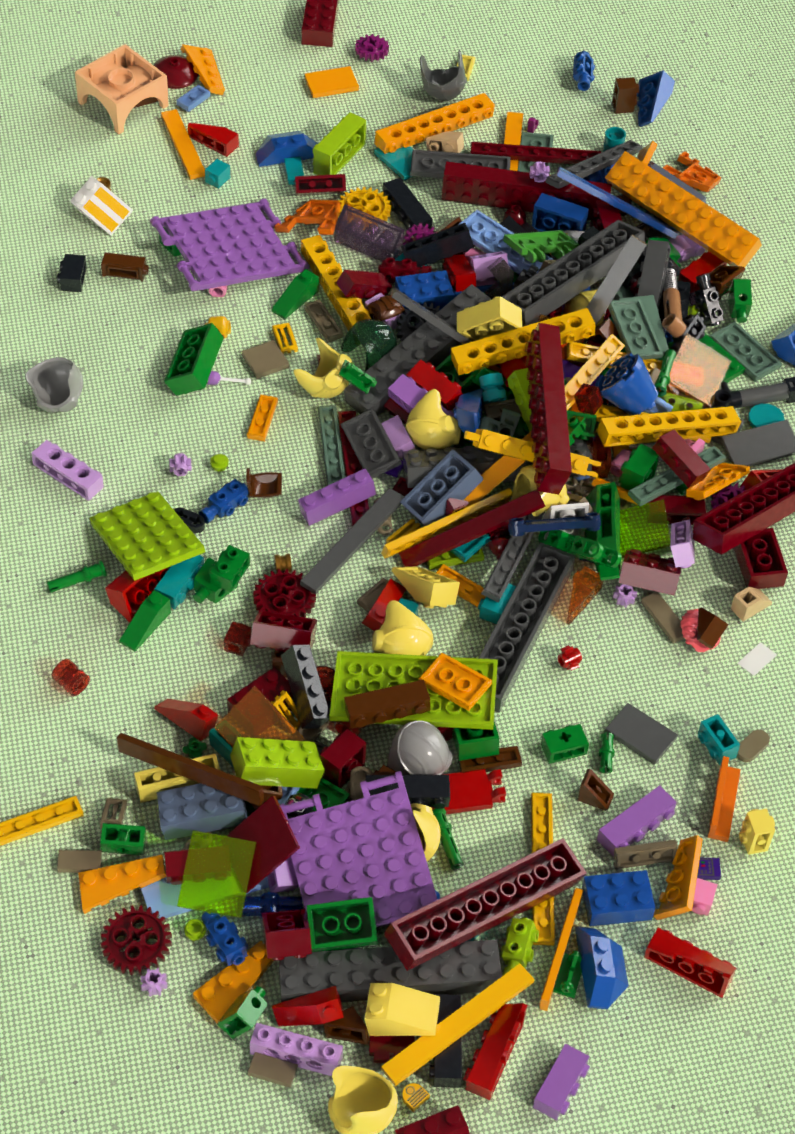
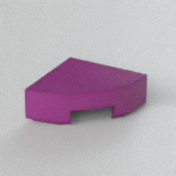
[527,117,539,133]

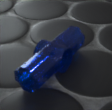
[237,892,303,918]

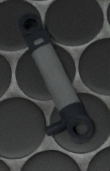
[712,377,795,409]

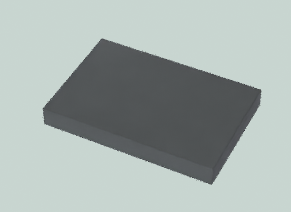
[605,703,678,765]

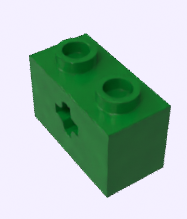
[541,724,589,764]
[100,823,146,855]

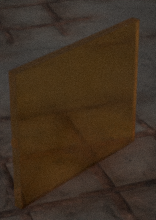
[669,333,731,408]
[214,686,305,747]

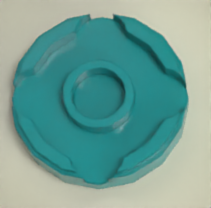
[748,403,785,428]

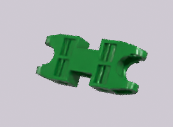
[538,530,622,568]

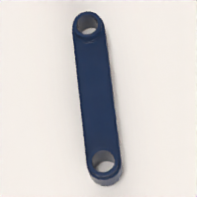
[508,512,601,536]

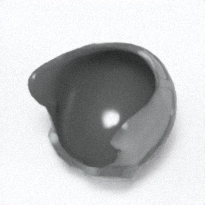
[420,50,467,101]

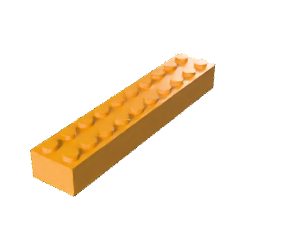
[605,151,762,268]

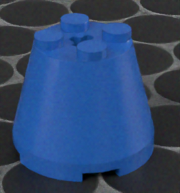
[595,353,659,415]

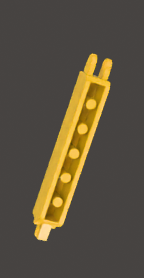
[464,429,601,478]

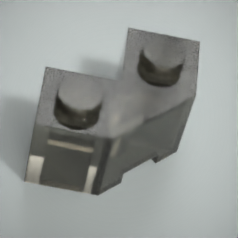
[484,257,514,299]

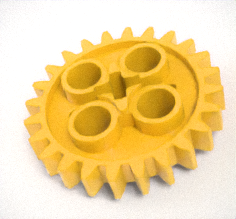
[338,187,391,231]

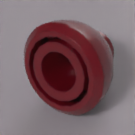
[503,205,526,226]
[488,538,510,560]

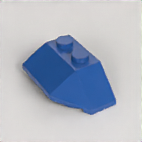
[256,131,318,167]
[454,389,484,442]
[575,926,629,1010]

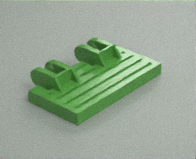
[503,230,579,263]

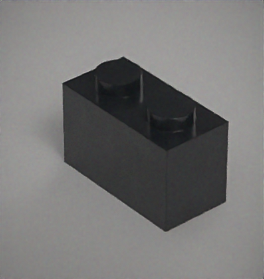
[57,254,87,292]

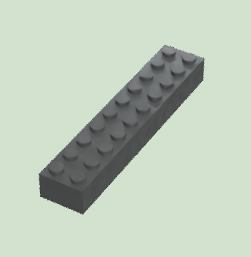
[502,220,645,327]
[344,284,492,416]
[403,438,592,488]
[479,542,576,713]
[279,939,502,1002]

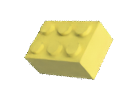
[457,297,522,341]

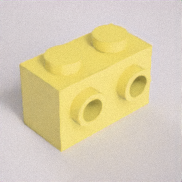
[739,808,775,855]

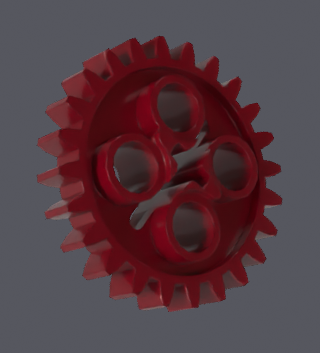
[253,569,316,617]
[101,905,172,976]

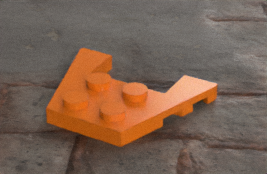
[663,151,721,193]
[274,199,341,235]

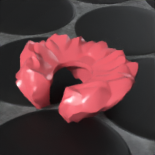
[680,609,721,652]

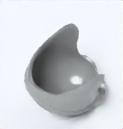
[25,357,83,413]
[387,720,453,775]

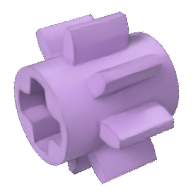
[529,162,550,182]
[169,453,192,476]
[613,584,638,608]
[140,968,168,997]

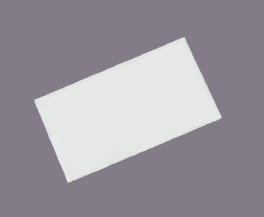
[738,642,777,676]

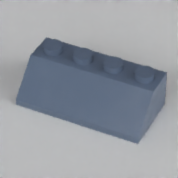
[400,449,484,526]

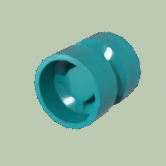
[603,127,626,152]
[479,373,507,404]

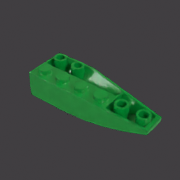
[584,482,620,581]

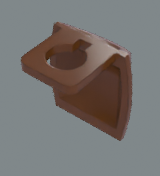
[367,295,404,331]
[246,468,282,498]

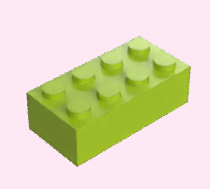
[313,112,366,175]
[230,737,325,789]

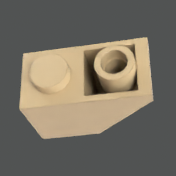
[426,131,464,153]
[730,587,773,622]

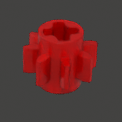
[558,645,582,671]

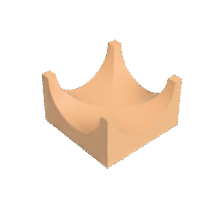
[75,44,169,134]

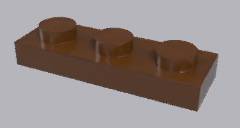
[457,746,522,773]

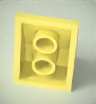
[391,566,460,608]
[364,983,440,1036]

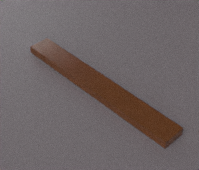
[117,733,264,806]

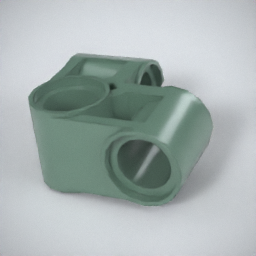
[479,407,521,437]

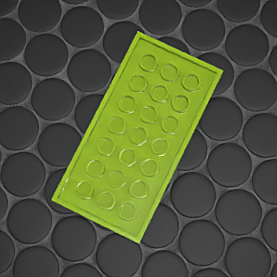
[329,651,498,730]

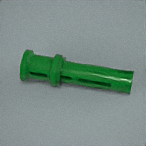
[655,349,676,397]
[47,560,107,593]
[432,808,464,870]

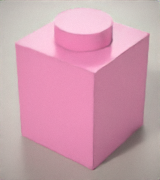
[692,878,718,916]

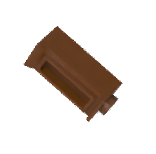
[101,252,149,282]

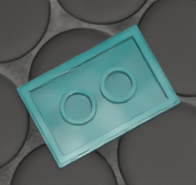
[374,146,414,181]

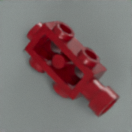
[378,258,431,283]

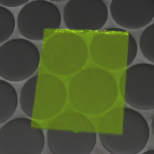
[620,500,671,558]
[177,831,256,918]

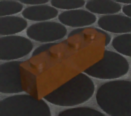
[344,679,430,729]

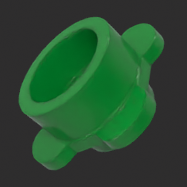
[183,737,207,759]

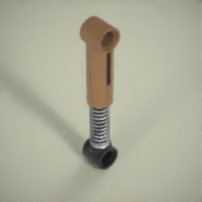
[662,257,687,338]

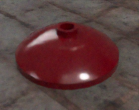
[153,55,199,89]

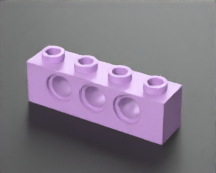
[31,440,104,501]
[670,520,695,568]
[250,1023,343,1076]

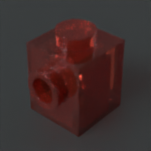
[574,383,603,415]
[224,622,251,656]

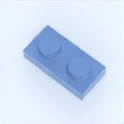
[176,84,210,112]

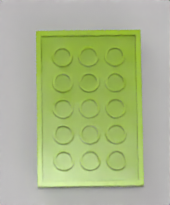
[89,491,205,581]

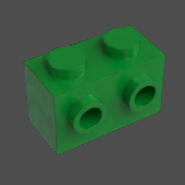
[209,545,250,592]

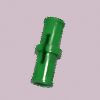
[599,732,615,774]

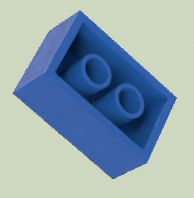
[532,193,589,232]
[395,270,454,315]
[581,870,655,927]

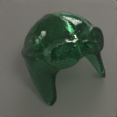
[341,319,397,371]

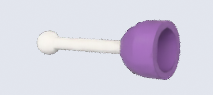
[208,371,251,385]

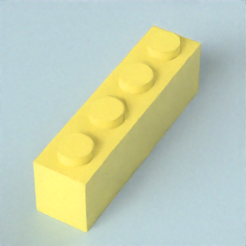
[134,753,220,803]

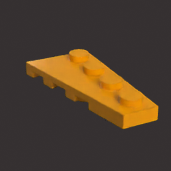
[181,44,225,95]
[686,463,750,500]
[653,835,703,920]
[78,855,166,914]
[193,941,274,1023]

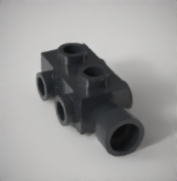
[695,273,724,327]
[671,314,707,358]

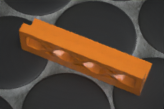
[707,756,741,842]

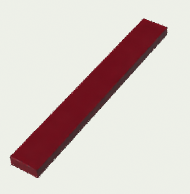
[470,142,601,165]
[338,411,369,526]
[399,489,546,567]

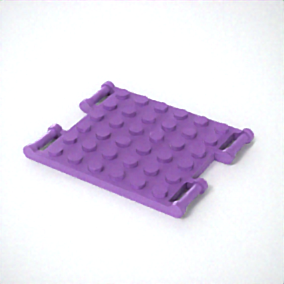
[150,199,310,291]
[280,771,437,950]

